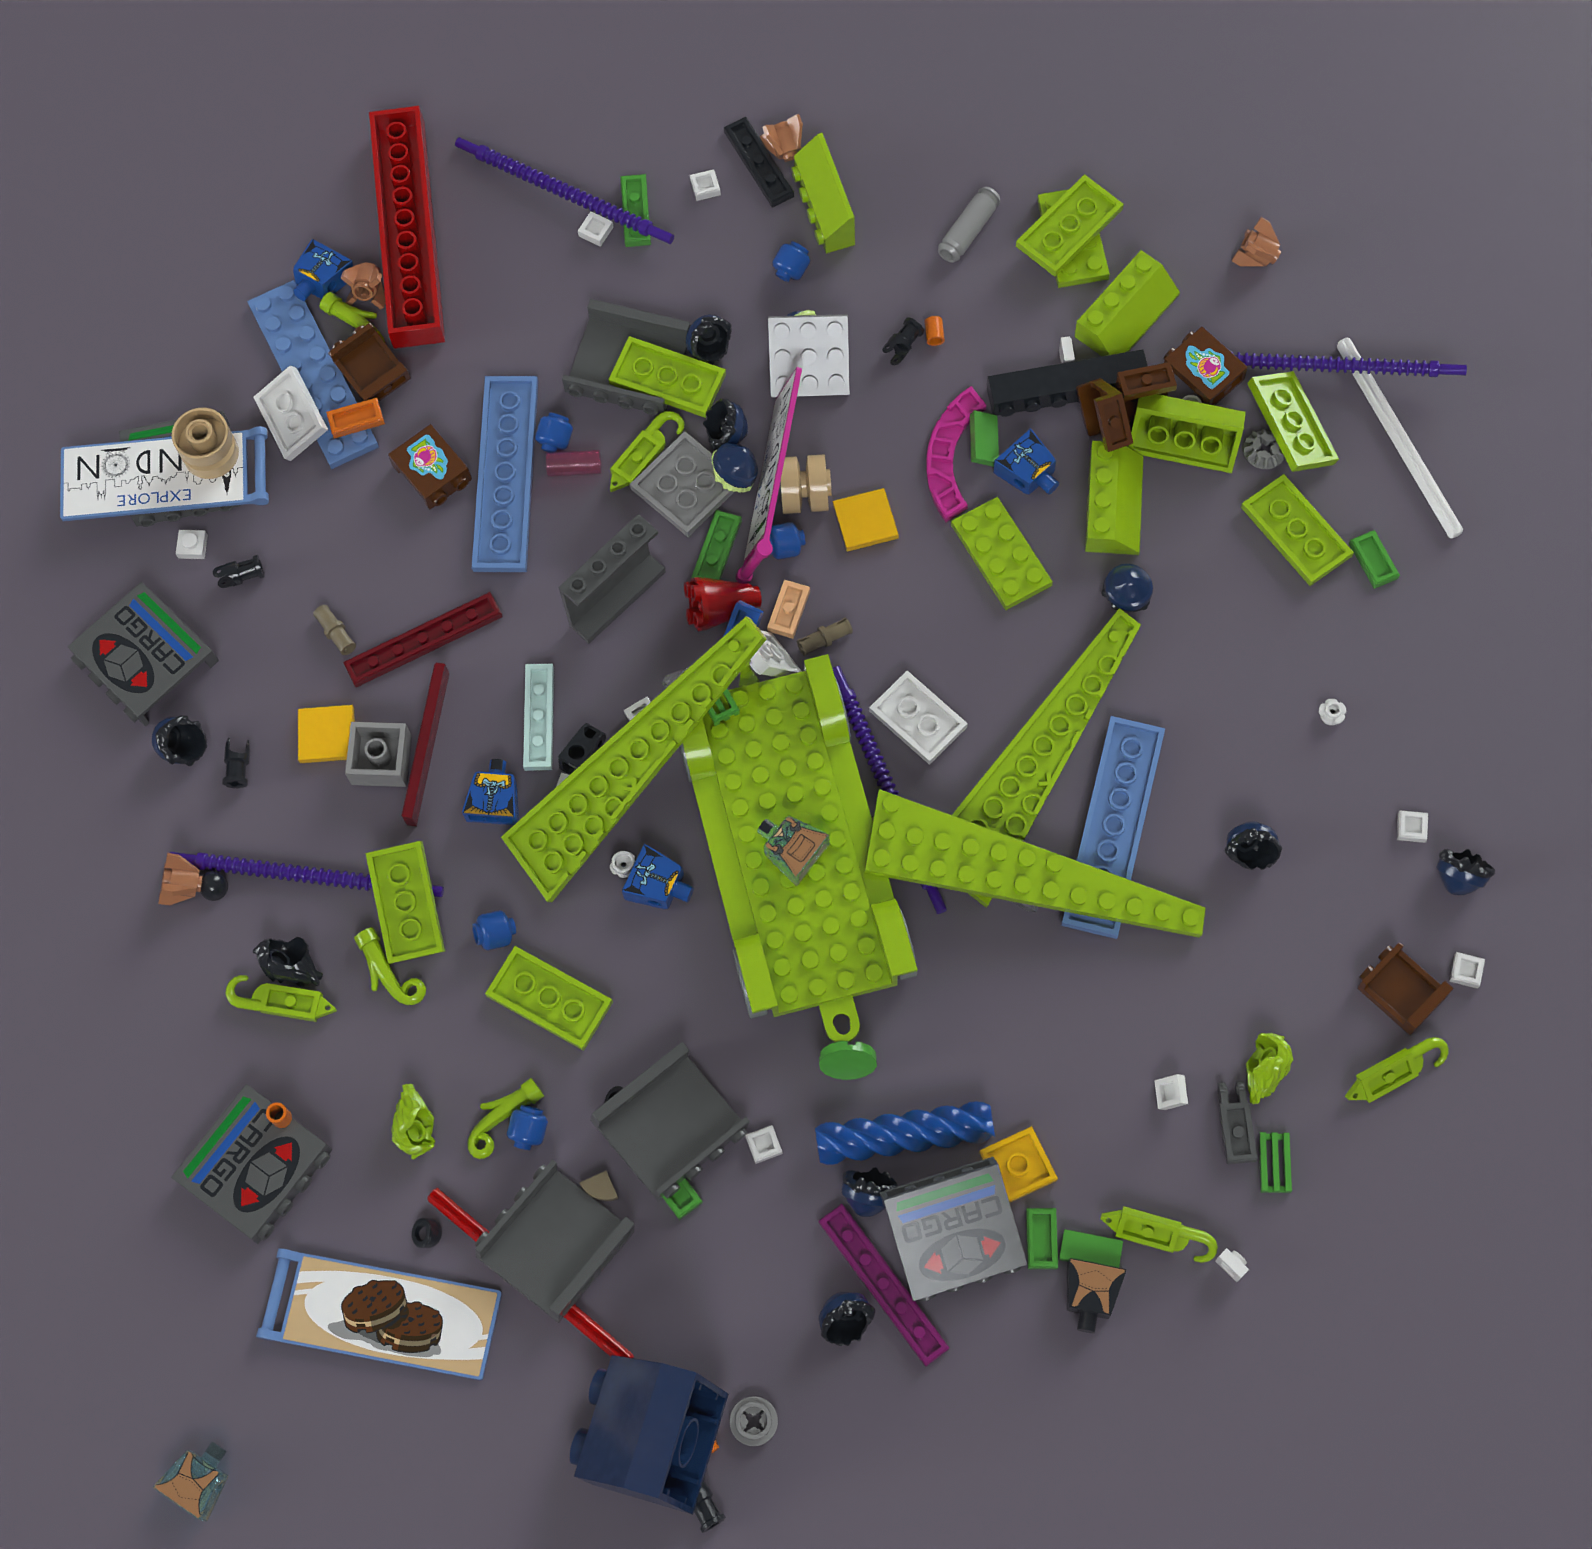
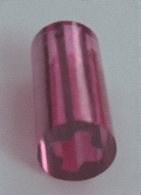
[546,450,602,477]

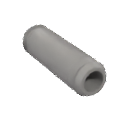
[938,187,1000,263]

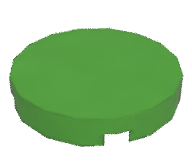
[819,1041,877,1080]

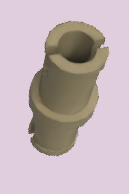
[313,605,356,656]
[796,617,853,656]

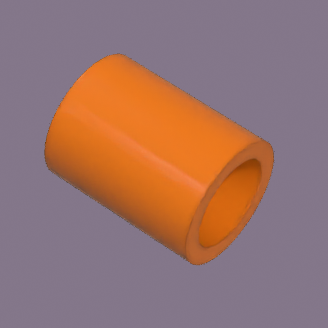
[924,316,945,346]
[266,1102,292,1128]

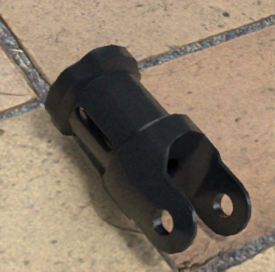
[882,317,924,365]
[213,555,265,588]
[222,738,250,789]
[694,1480,726,1533]

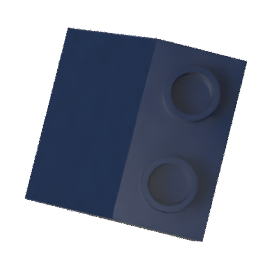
[570,1355,729,1515]

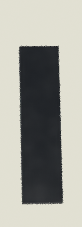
[724,117,794,208]

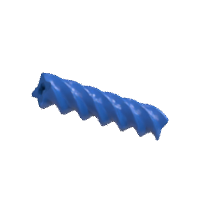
[815,1101,995,1165]

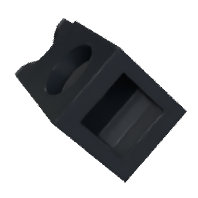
[558,723,606,775]

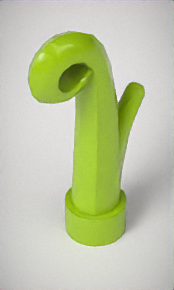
[319,292,385,342]
[354,927,426,1005]
[467,1078,544,1159]

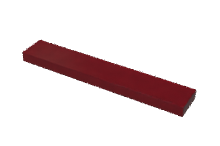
[343,592,503,688]
[401,662,449,827]

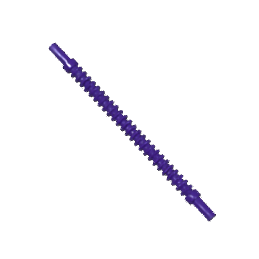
[455,137,674,244]
[1232,352,1467,377]
[832,666,947,914]
[169,852,444,897]

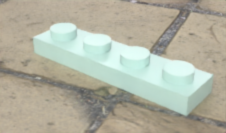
[523,664,554,771]

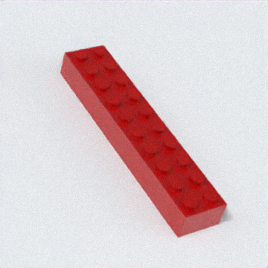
[369,106,445,349]

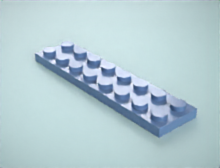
[247,280,379,470]
[472,376,538,572]
[1061,716,1165,939]

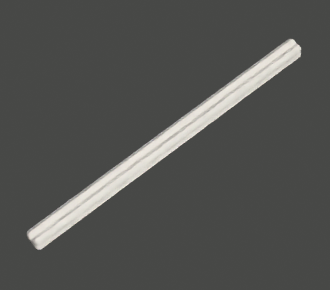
[1337,338,1463,539]

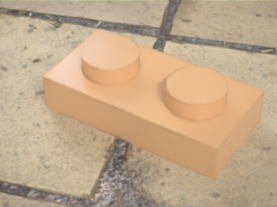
[767,580,810,639]

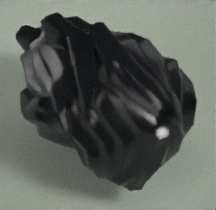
[253,937,323,987]

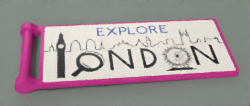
[735,367,802,584]

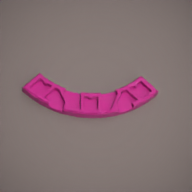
[926,386,986,523]

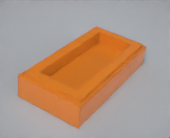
[326,398,385,439]

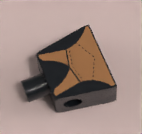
[1067,1258,1126,1333]

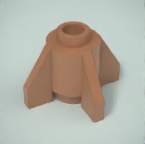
[760,114,803,162]
[1231,217,1281,266]
[341,262,385,310]
[158,853,203,906]

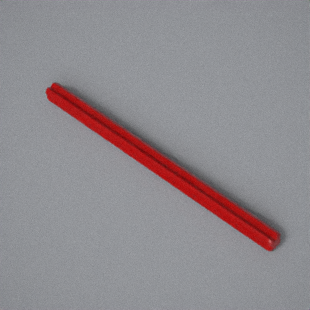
[427,1188,634,1358]

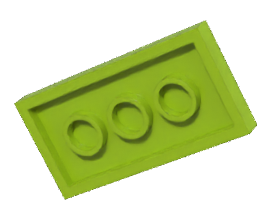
[1016,174,1124,277]
[1037,189,1110,288]
[608,336,726,418]
[1247,371,1339,472]
[1241,474,1354,586]
[951,497,1053,611]
[365,841,445,964]
[485,946,613,1051]

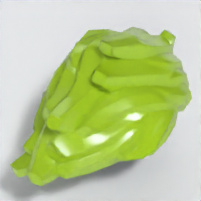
[1246,1033,1293,1104]
[391,1084,435,1159]

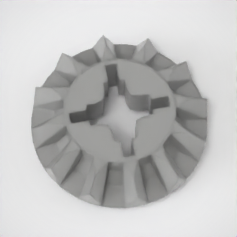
[1243,428,1285,469]
[729,1396,778,1446]

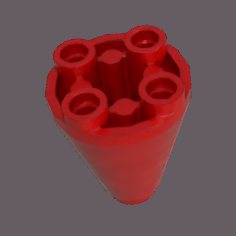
[684,577,762,631]

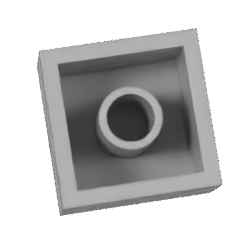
[345,722,412,787]

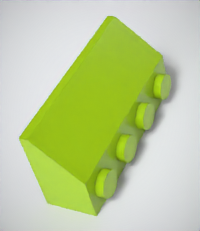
[791,133,855,254]
[1075,250,1180,356]
[1128,394,1246,473]
[1085,441,1143,555]

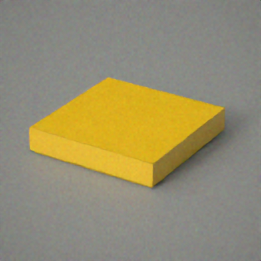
[833,488,899,552]
[298,705,354,763]
[979,1126,1058,1203]

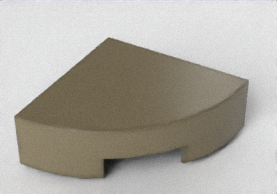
[580,1171,619,1201]

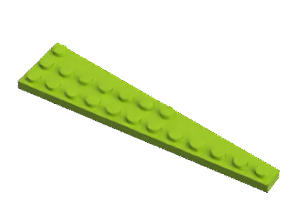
[952,608,1141,908]
[501,616,767,902]
[864,789,1206,938]

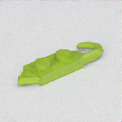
[610,411,685,492]
[225,975,337,1022]
[1345,1037,1449,1103]
[1100,1206,1218,1263]

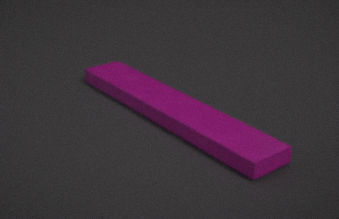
[818,1204,949,1367]

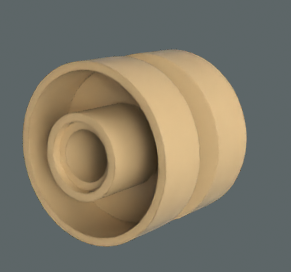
[172,408,239,479]
[781,454,832,514]

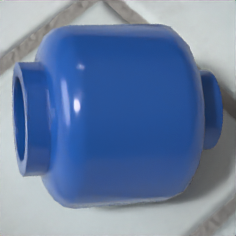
[772,241,810,282]
[535,413,573,454]
[770,522,806,560]
[472,910,516,950]
[507,1105,548,1150]

